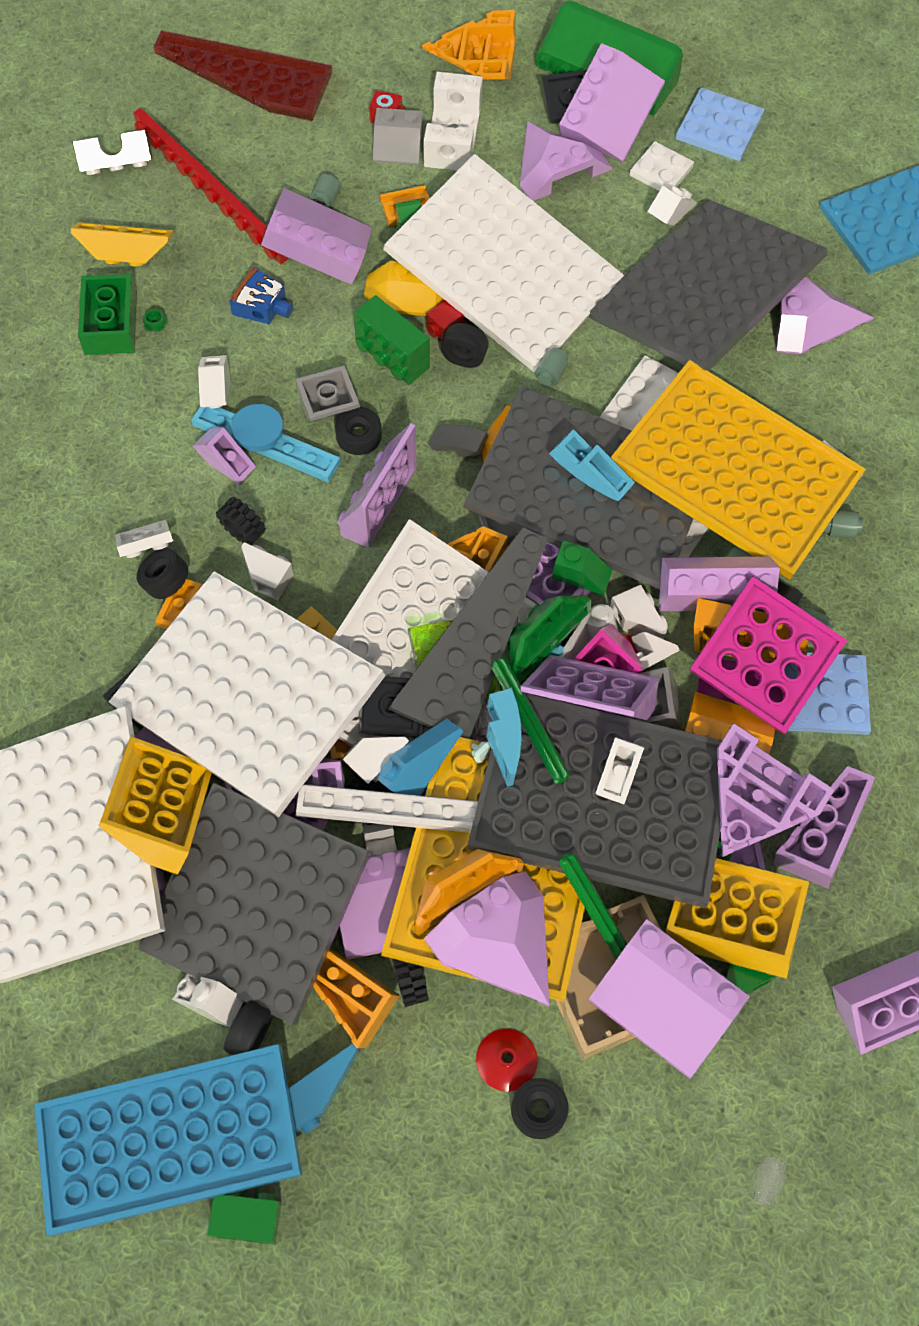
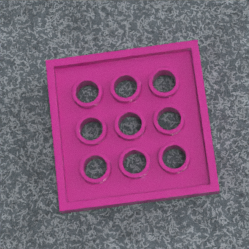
[689,576,847,734]

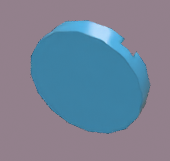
[232,404,283,452]

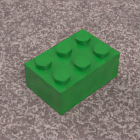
[78,274,137,355]
[354,295,430,385]

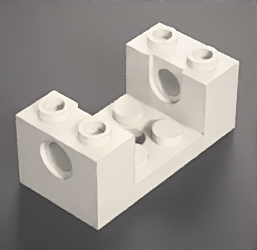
[424,72,483,170]

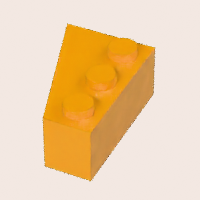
[313,946,400,1049]

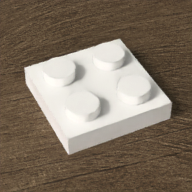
[630,142,694,191]
[115,520,173,558]

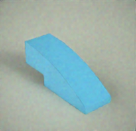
[549,429,635,501]
[486,688,522,787]

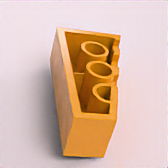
[694,598,808,661]

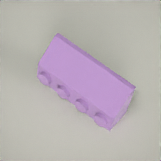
[658,557,780,612]
[832,950,919,1055]

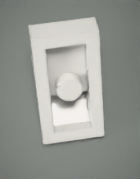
[632,632,680,671]
[596,737,644,804]
[361,822,397,856]

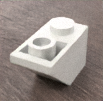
[648,185,697,226]
[198,355,231,409]
[241,542,293,600]
[610,585,668,639]
[341,736,409,784]
[172,973,244,1027]

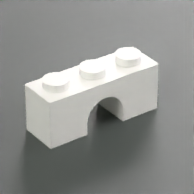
[74,129,151,175]

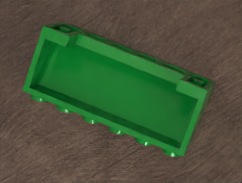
[535,0,683,117]

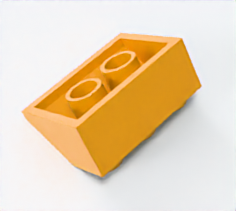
[683,692,775,755]

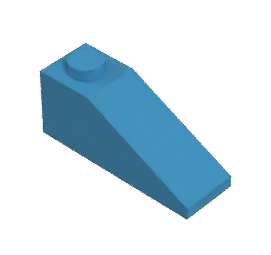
[377,719,464,796]
[288,1044,359,1134]

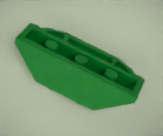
[509,596,591,684]

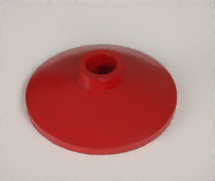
[476,1029,538,1092]

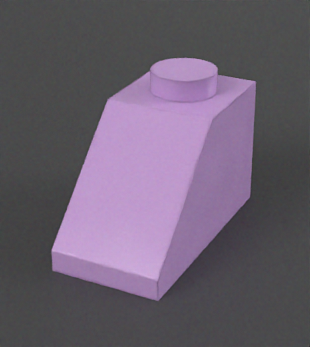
[193,427,256,484]

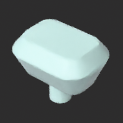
[471,742,492,763]

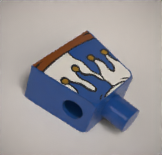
[229,267,293,324]

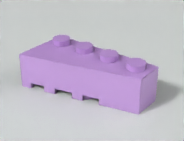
[773,766,875,889]

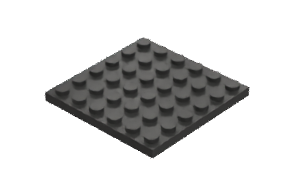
[139,783,371,1025]

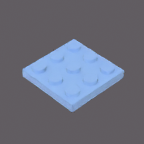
[676,87,765,161]
[784,652,871,735]

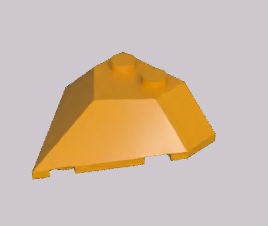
[422,10,516,81]

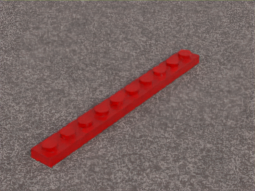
[133,107,288,265]

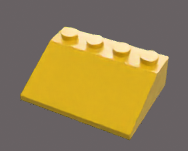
[98,736,212,874]
[666,858,809,979]

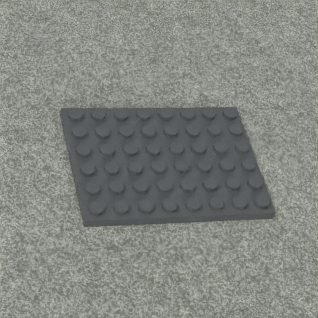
[588,199,827,371]
[463,386,693,589]
[467,693,722,908]

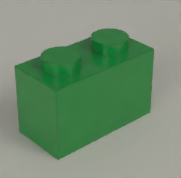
[207,1191,282,1245]

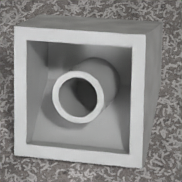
[373,108,423,165]
[295,365,360,421]
[618,667,683,731]

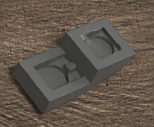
[429,424,489,457]

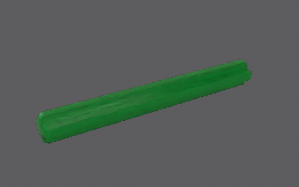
[492,658,569,784]
[559,852,627,960]

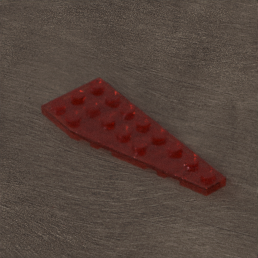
[154,31,332,121]

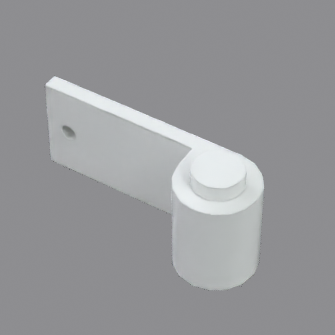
[558,604,618,660]

